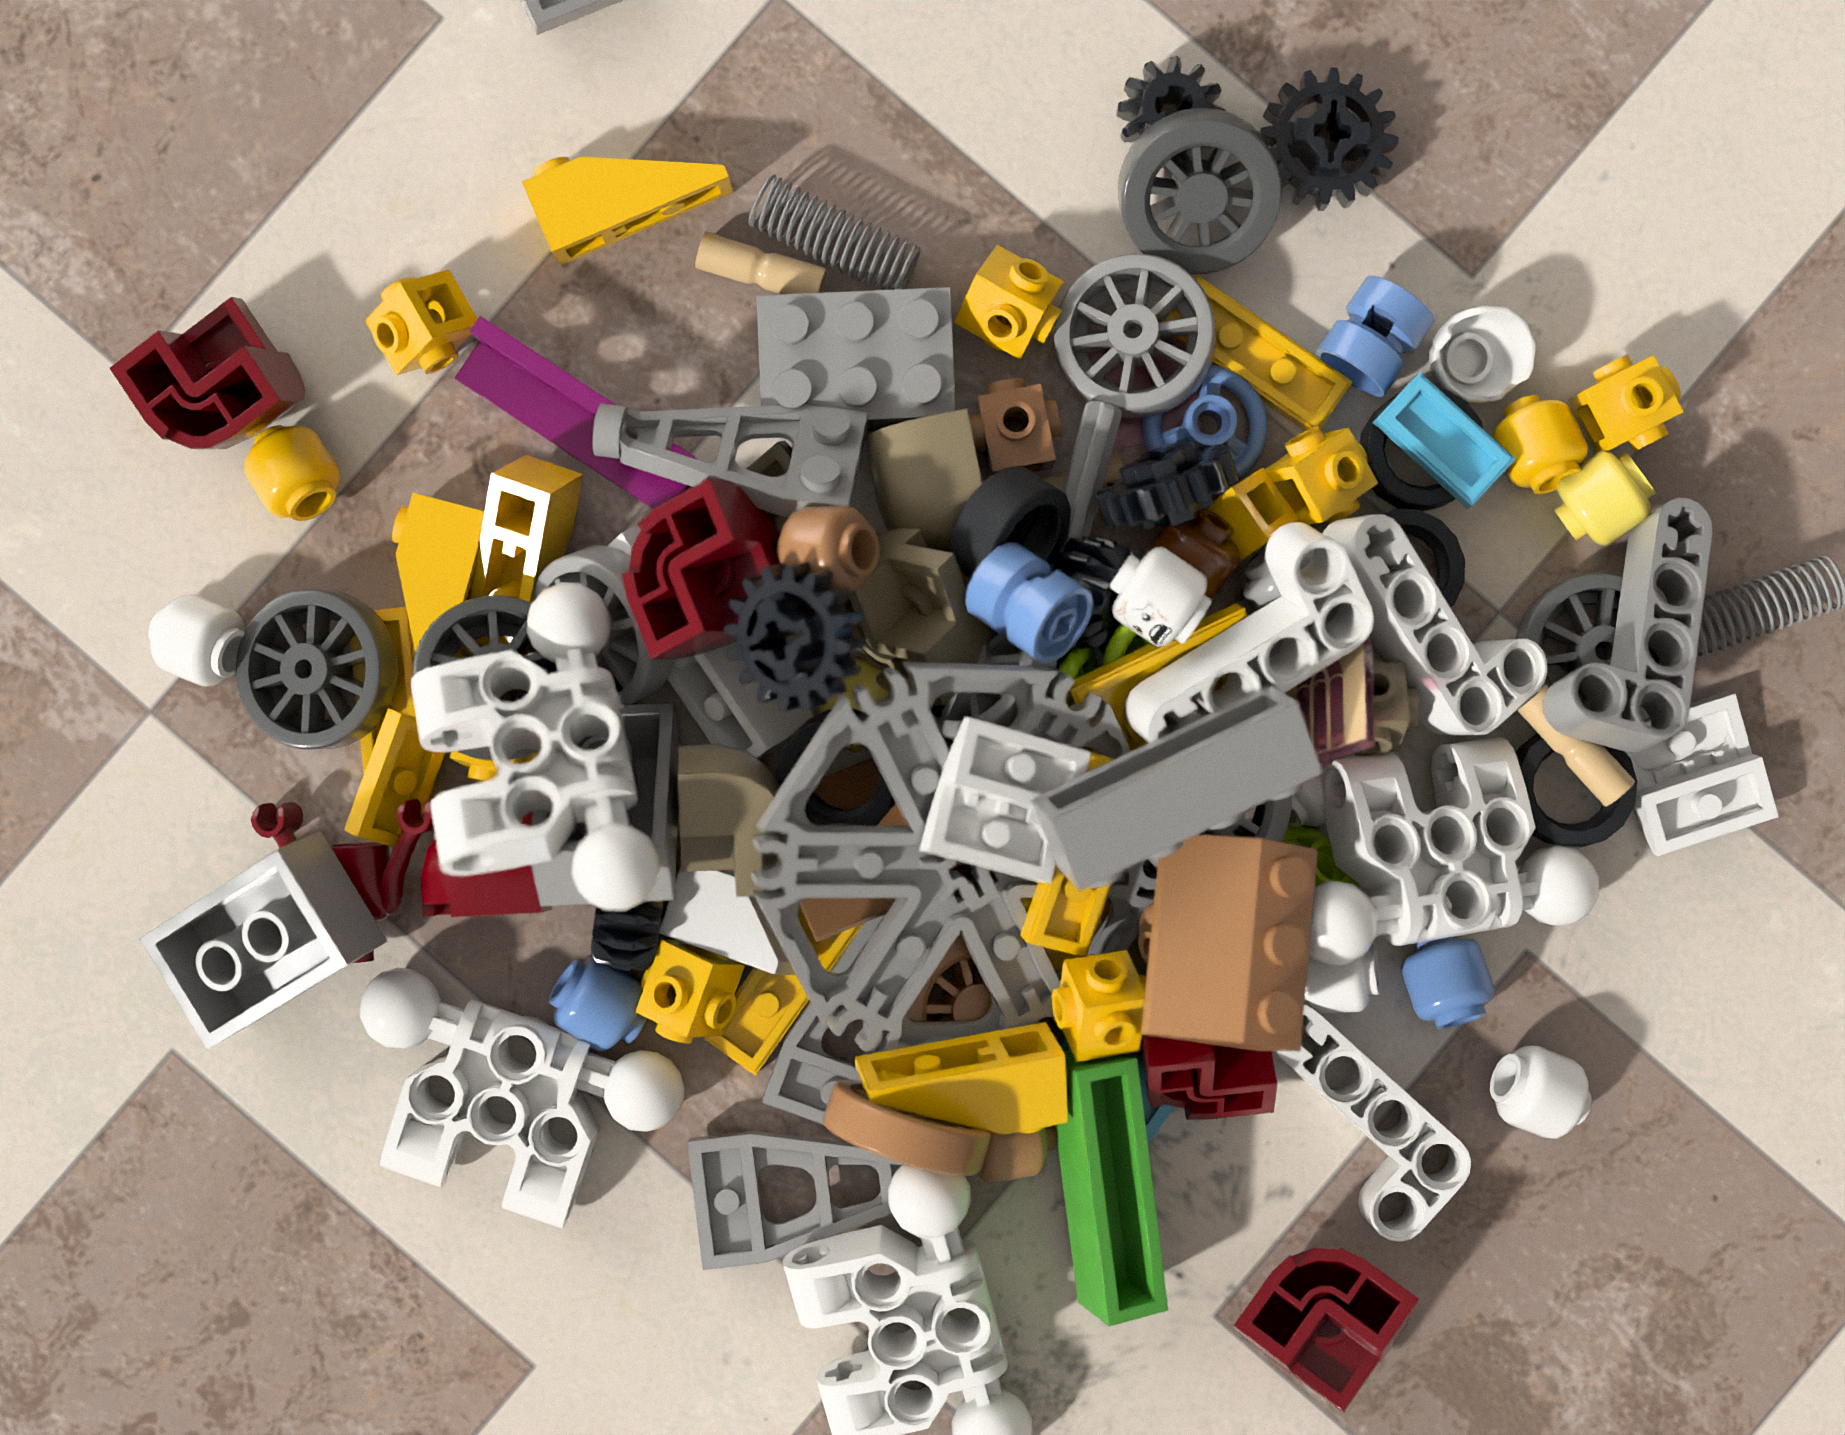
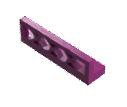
[455,316,698,510]

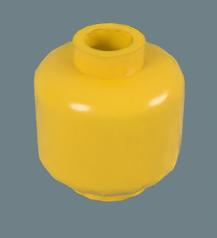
[1492,395,1588,494]
[243,425,341,521]

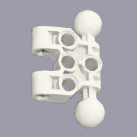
[411,583,660,911]
[1309,737,1599,965]
[360,968,685,1229]
[782,1164,1033,1435]

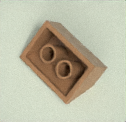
[1141,834,1318,1052]

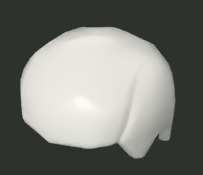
[1429,305,1537,403]

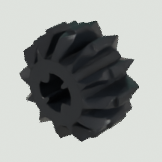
[1116,55,1226,169]
[1051,536,1130,648]
[590,901,664,971]

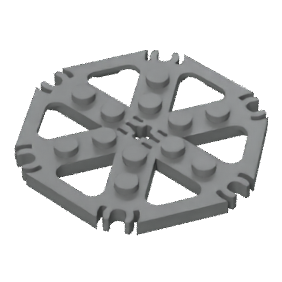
[751,662,1157,1053]

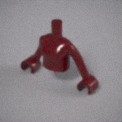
[251,798,435,963]

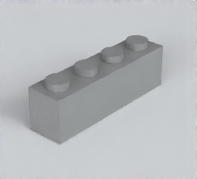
[1031,685,1323,891]

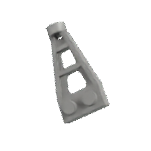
[593,403,868,517]
[762,914,886,1125]
[687,1130,903,1270]

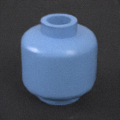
[1401,936,1495,1029]
[548,957,647,1052]

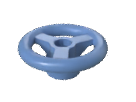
[1142,364,1268,485]

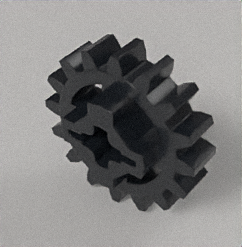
[1259,67,1399,211]
[1095,441,1239,531]
[724,561,866,712]

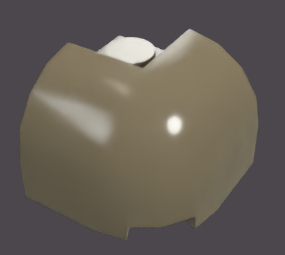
[865,409,982,553]
[844,528,991,706]
[677,744,782,897]

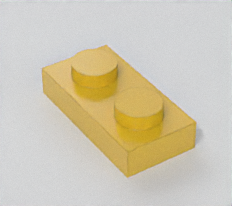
[344,708,445,847]

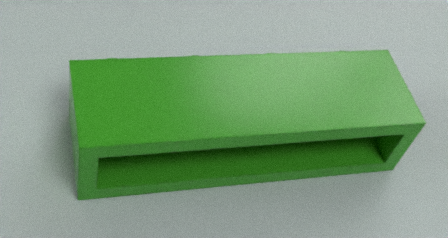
[1055,1050,1169,1326]

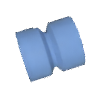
[1315,276,1435,397]
[965,542,1093,664]

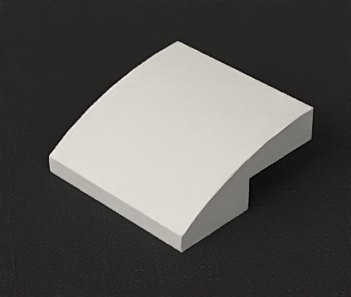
[1626,691,1779,857]
[919,717,1091,883]

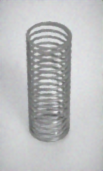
[748,174,921,290]
[1696,554,1845,659]

